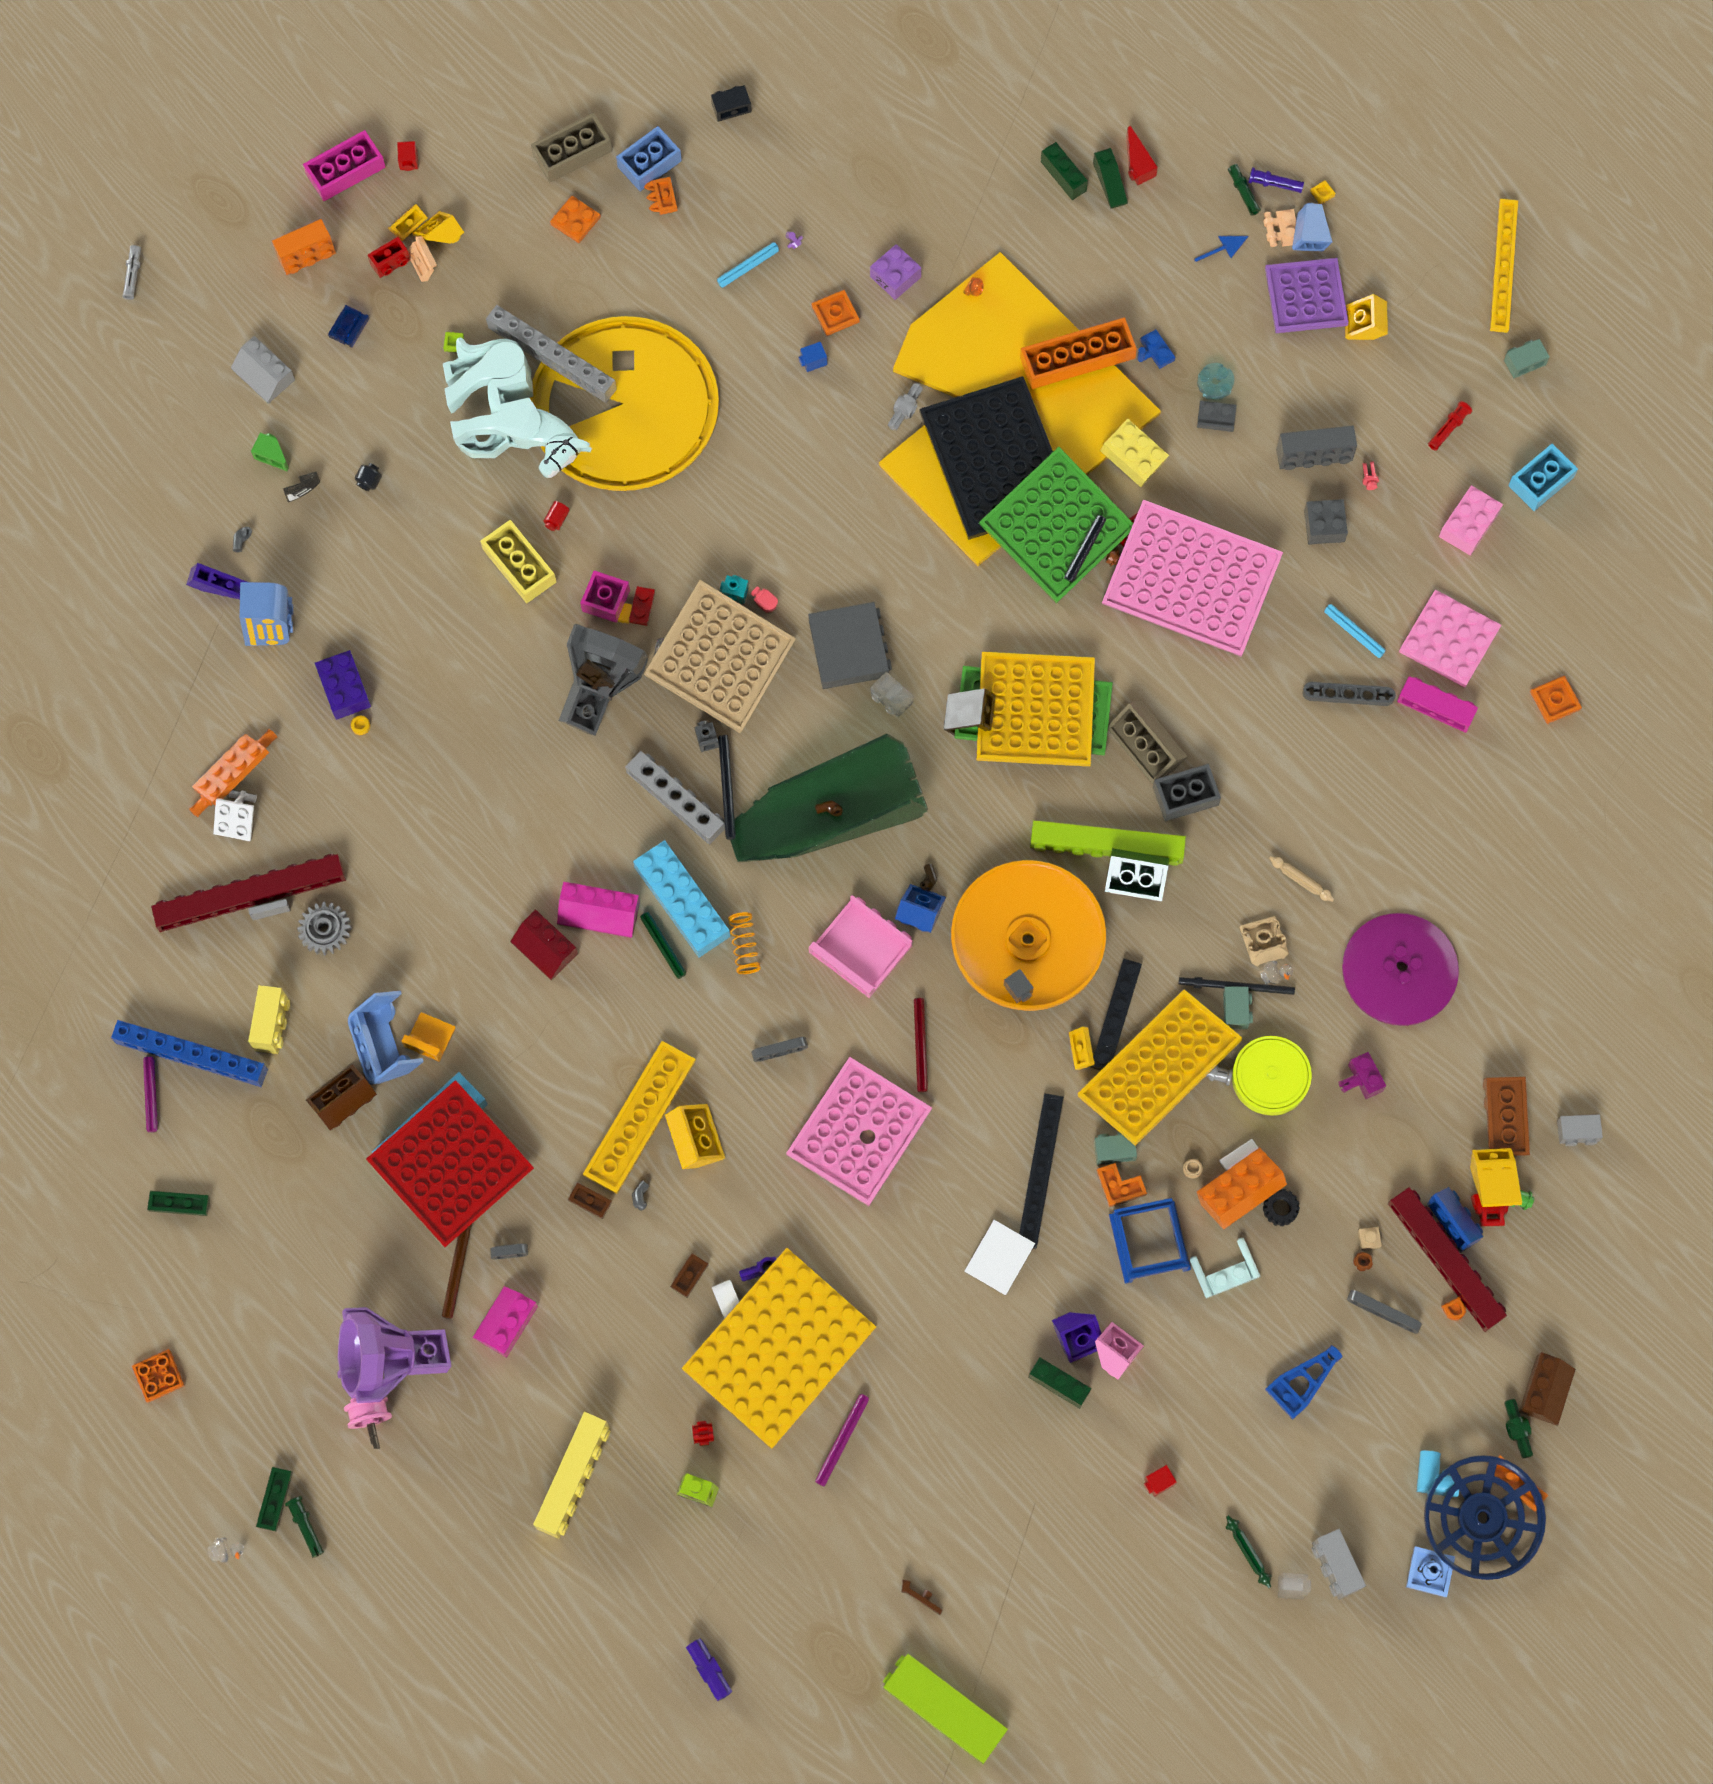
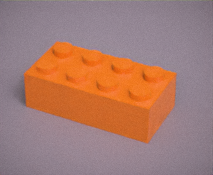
[1197,1147,1287,1229]

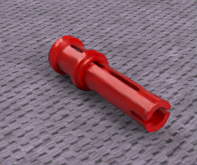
[1428,401,1473,451]

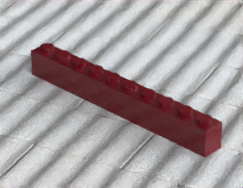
[151,854,346,932]

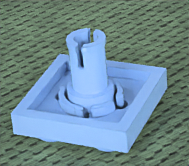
[1406,1546,1455,1598]

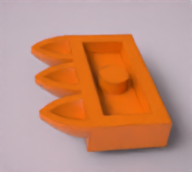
[644,177,678,215]

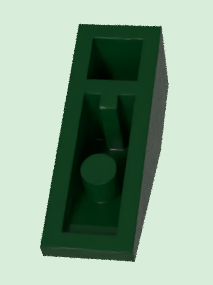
[1093,148,1128,209]

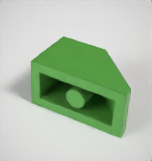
[251,433,289,471]

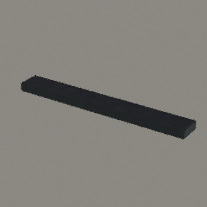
[1019,1093,1064,1249]

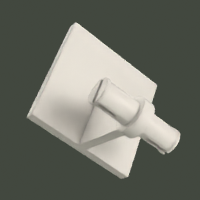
[213,790,257,841]

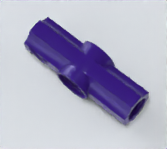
[686,1638,732,1701]

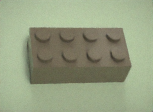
[531,113,612,183]

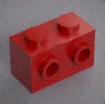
[368,237,410,278]

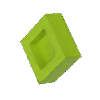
[443,332,464,352]

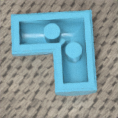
[1416,1450,1459,1497]

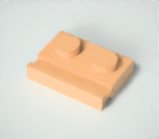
[408,236,437,282]

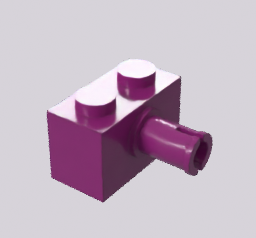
[1338,1052,1386,1099]

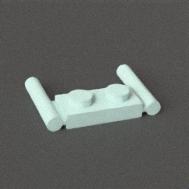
[1190,1237,1261,1298]

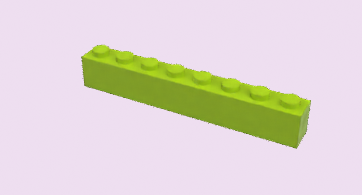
[1030,820,1186,865]

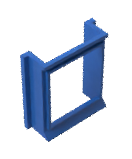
[1109,1198,1191,1284]

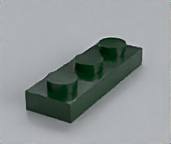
[147,1191,210,1216]
[256,1467,293,1532]

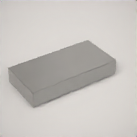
[248,899,290,920]

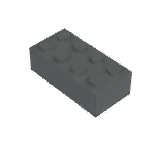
[1276,425,1357,470]

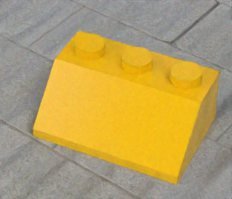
[665,1104,725,1169]

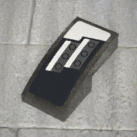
[283,471,320,502]

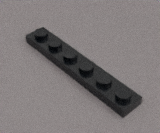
[1091,959,1142,1071]

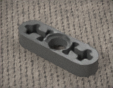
[751,1037,808,1062]

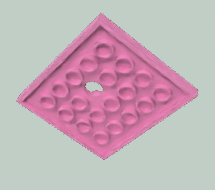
[786,1057,932,1206]

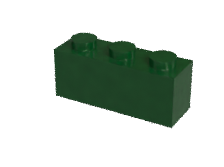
[1041,142,1088,200]
[1028,1357,1092,1409]

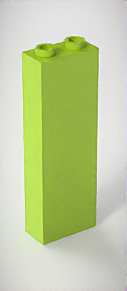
[883,1654,1008,1764]

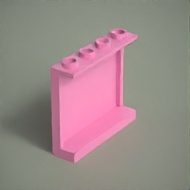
[809,895,912,998]

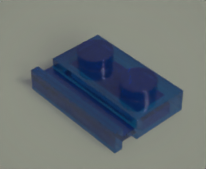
[328,305,370,348]

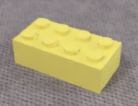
[480,520,557,604]

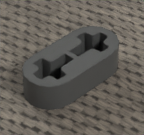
[490,1244,528,1260]

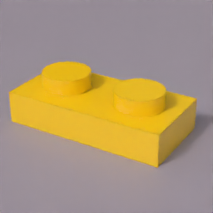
[1069,1027,1095,1070]

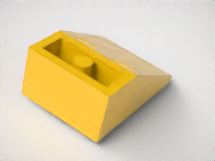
[1470,1148,1522,1207]

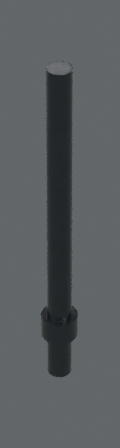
[1178,977,1295,995]

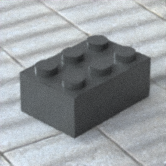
[1153,764,1221,821]

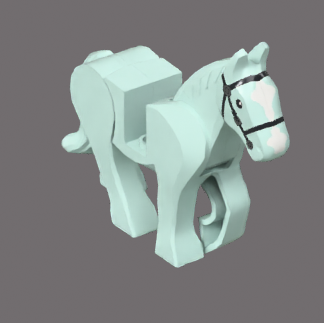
[443,338,592,478]

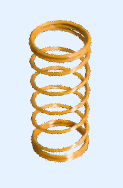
[728,912,761,974]

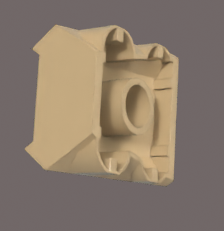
[1239,916,1289,967]

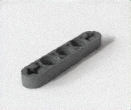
[1302,682,1396,706]

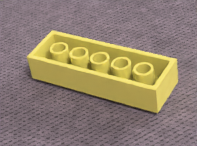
[533,1412,611,1539]

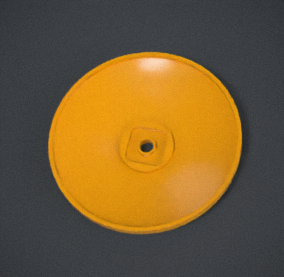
[951,860,1106,1011]

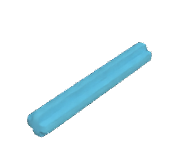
[717,242,779,288]
[1324,604,1386,658]

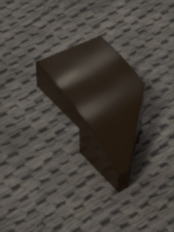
[576,659,615,689]

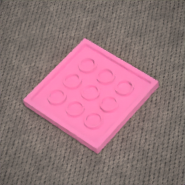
[1399,590,1501,688]

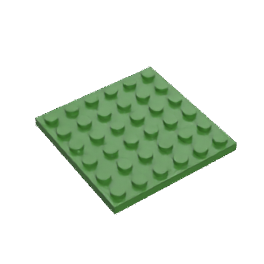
[979,447,1134,604]

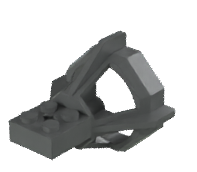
[558,624,648,736]

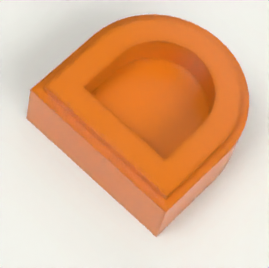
[1441,1297,1466,1321]

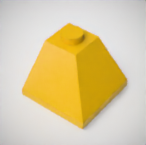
[412,211,464,244]

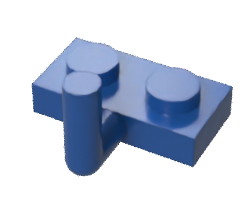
[1137,329,1176,369]

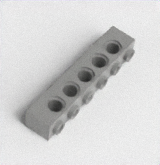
[625,751,725,845]

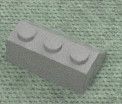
[231,336,295,404]

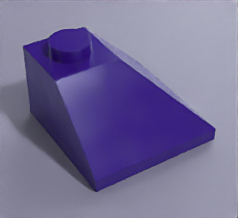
[1052,1312,1102,1363]

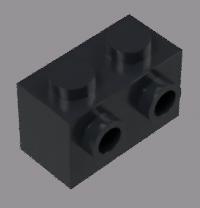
[711,85,752,122]

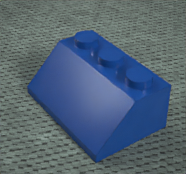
[1427,1187,1484,1253]

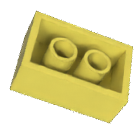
[1100,419,1169,487]
[248,985,290,1054]

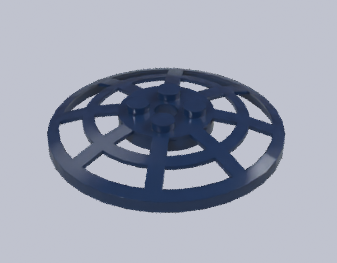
[1424,1455,1546,1580]

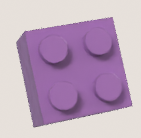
[870,244,921,300]

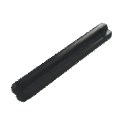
[1064,515,1106,582]

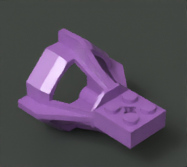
[337,1307,451,1403]

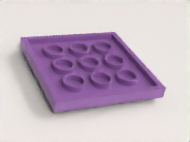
[1265,258,1348,333]

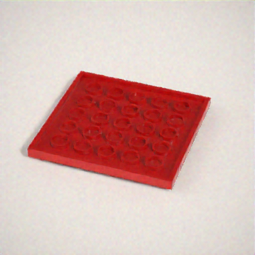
[366,1080,534,1248]

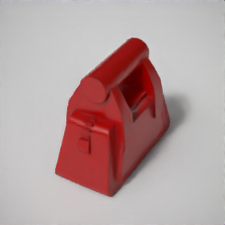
[1471,1194,1509,1227]

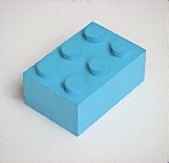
[1508,444,1578,511]

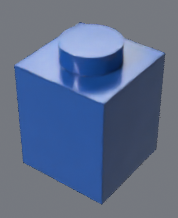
[798,341,827,372]

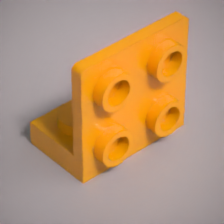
[401,1012,456,1062]

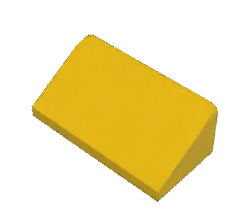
[388,204,428,241]

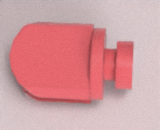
[1362,461,1379,490]
[751,586,778,613]

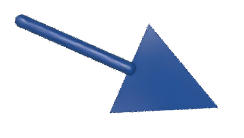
[1194,236,1249,262]

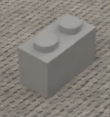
[1557,1114,1603,1146]

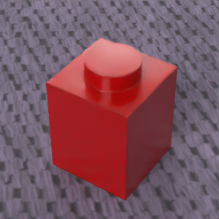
[397,141,418,171]
[1143,1465,1177,1497]

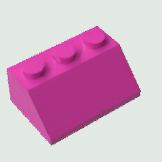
[473,1286,538,1358]

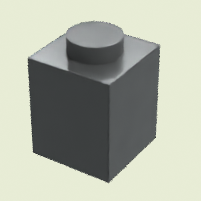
[1003,969,1034,1003]

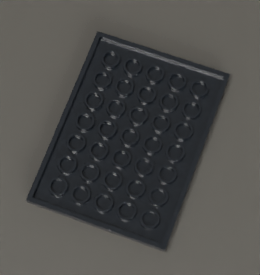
[919,376,1053,540]

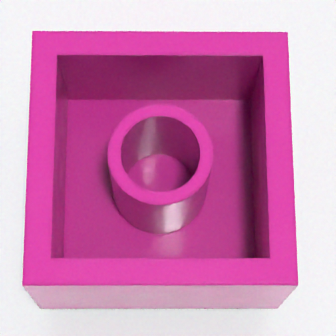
[580,571,630,623]

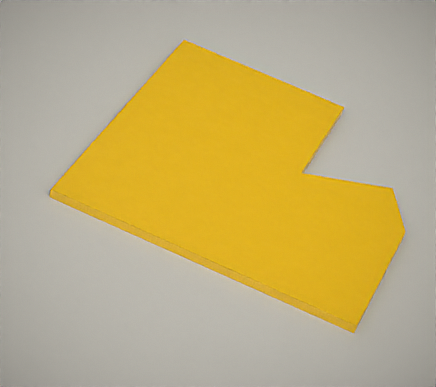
[879,252,1161,566]

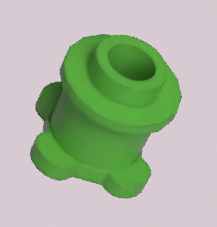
[1511,1190,1534,1210]

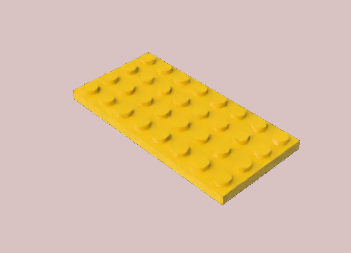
[1078,989,1242,1146]

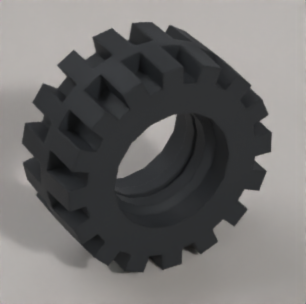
[1263,1189,1300,1226]

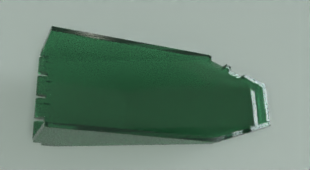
[730,734,928,862]

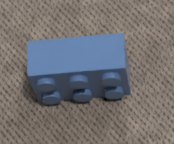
[616,126,682,191]

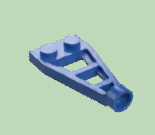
[1265,1345,1343,1420]

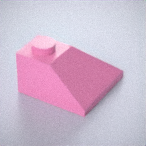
[1095,1322,1144,1379]

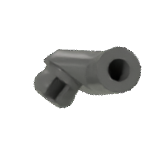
[233,527,252,552]
[632,1181,649,1211]

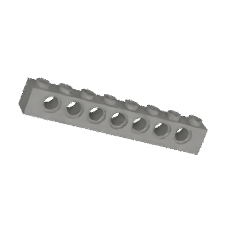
[486,305,617,403]

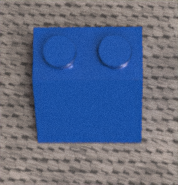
[895,884,946,933]

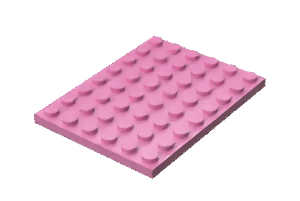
[1102,500,1283,657]

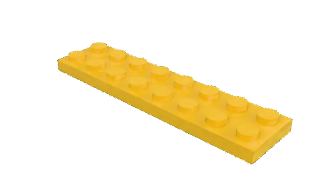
[583,1041,696,1194]

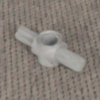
[888,383,923,430]

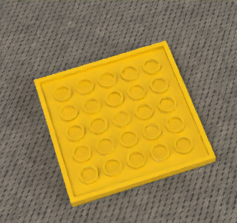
[976,652,1095,767]

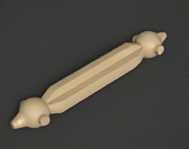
[1269,856,1334,902]

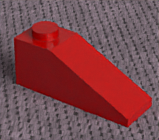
[1126,126,1158,185]

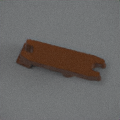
[901,1580,943,1615]

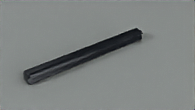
[718,735,736,840]

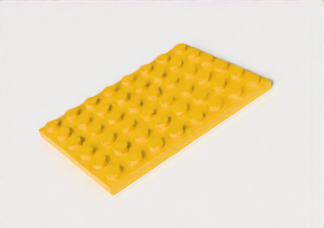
[681,1248,876,1449]

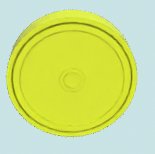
[1232,1036,1312,1116]

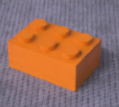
[272,219,336,275]

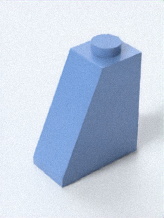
[1292,203,1332,251]

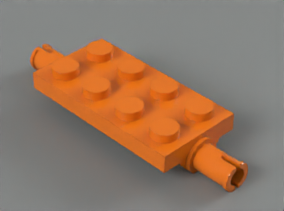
[189,729,278,818]

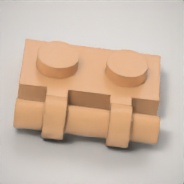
[1263,209,1296,247]

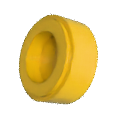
[351,715,370,735]

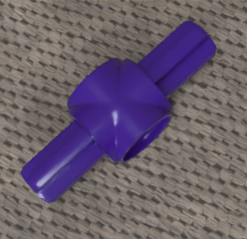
[739,1256,776,1282]

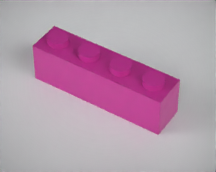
[1397,676,1478,733]

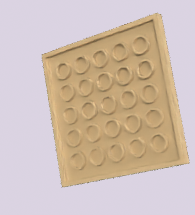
[643,580,796,733]

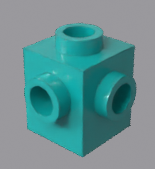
[720,575,749,604]

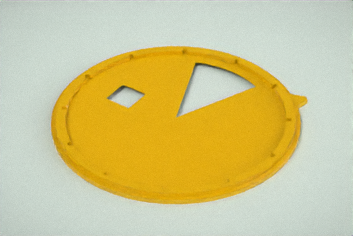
[529,316,719,491]

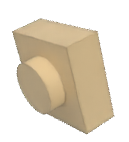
[1358,1227,1382,1250]

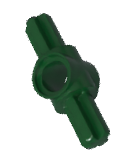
[1504,1399,1533,1459]

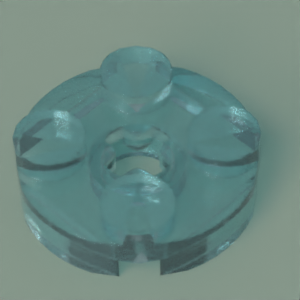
[1197,363,1234,399]

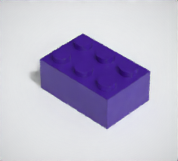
[315,650,371,720]

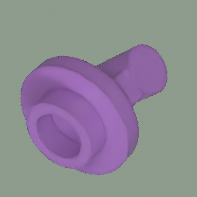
[786,232,803,249]

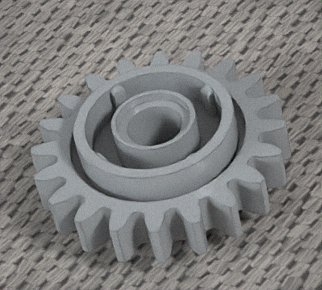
[297,902,352,955]

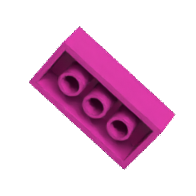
[303,130,386,202]

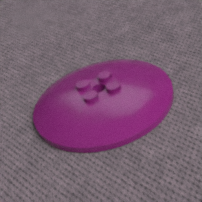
[1342,913,1459,1026]

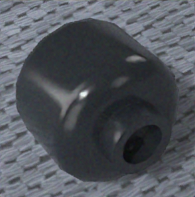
[355,463,382,492]

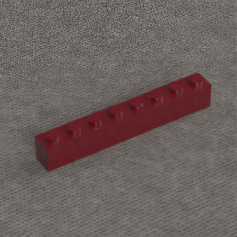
[1388,1187,1507,1332]

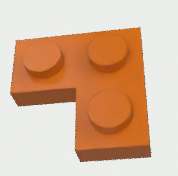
[1096,1163,1147,1207]

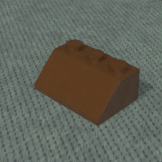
[306,1064,377,1131]
[1519,1352,1576,1426]

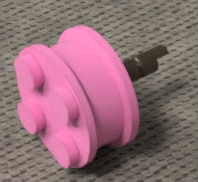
[344,1396,392,1449]

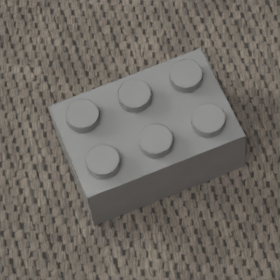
[1311,1529,1366,1600]

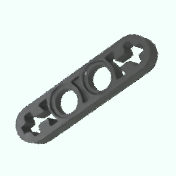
[1347,1290,1422,1334]

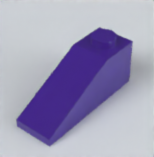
[186,563,247,600]

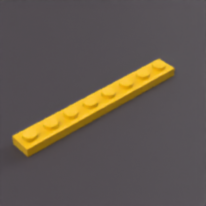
[1490,199,1518,333]

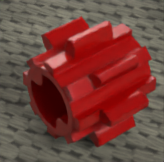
[692,1421,714,1446]

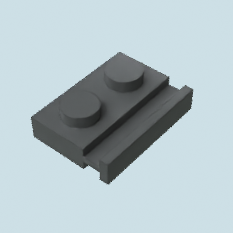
[1197,401,1237,432]

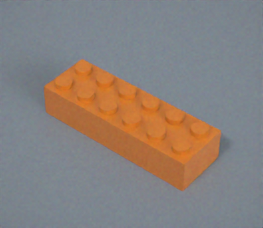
[1020,317,1137,389]

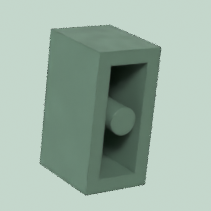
[1504,339,1550,378]
[1223,987,1253,1029]
[1094,1132,1137,1165]

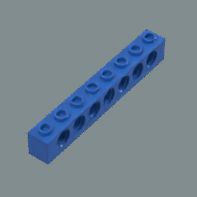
[111,1020,268,1087]

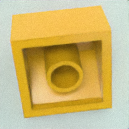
[1345,294,1388,340]

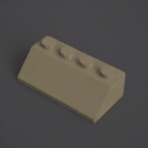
[1108,700,1187,784]

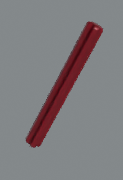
[914,998,928,1092]

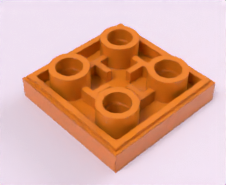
[132,1349,185,1403]

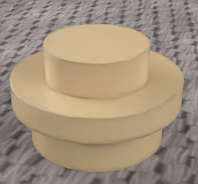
[1183,1159,1203,1179]

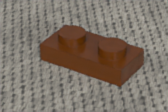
[568,1182,612,1219]
[670,1254,709,1298]

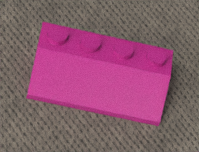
[557,881,640,938]

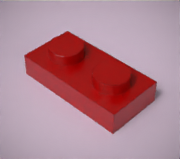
[629,586,655,626]

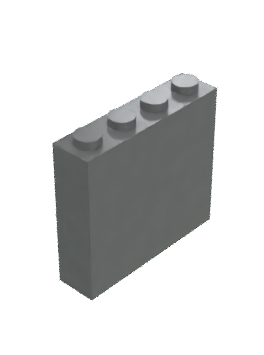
[808,602,892,689]

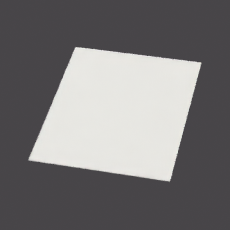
[965,1220,1035,1295]

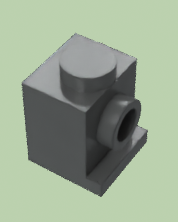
[694,721,719,752]

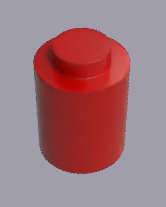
[543,501,570,531]

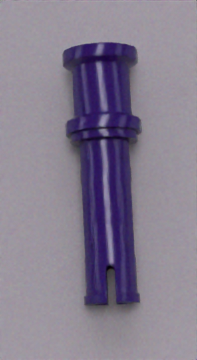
[1248,167,1304,193]

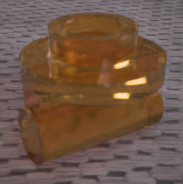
[963,277,984,296]

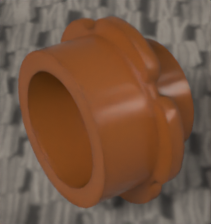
[1105,549,1121,567]
[1353,1252,1373,1271]

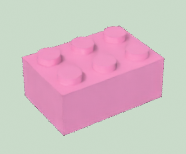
[1439,485,1503,556]

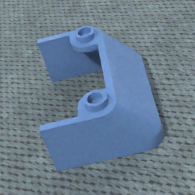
[348,991,424,1085]

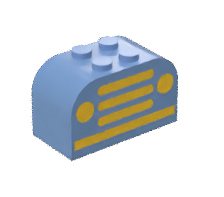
[239,582,294,646]

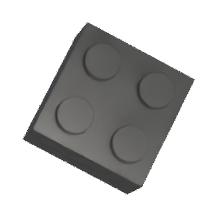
[1304,499,1348,545]

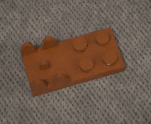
[1483,1077,1530,1156]

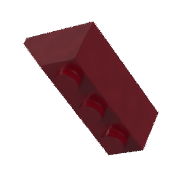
[510,909,578,980]

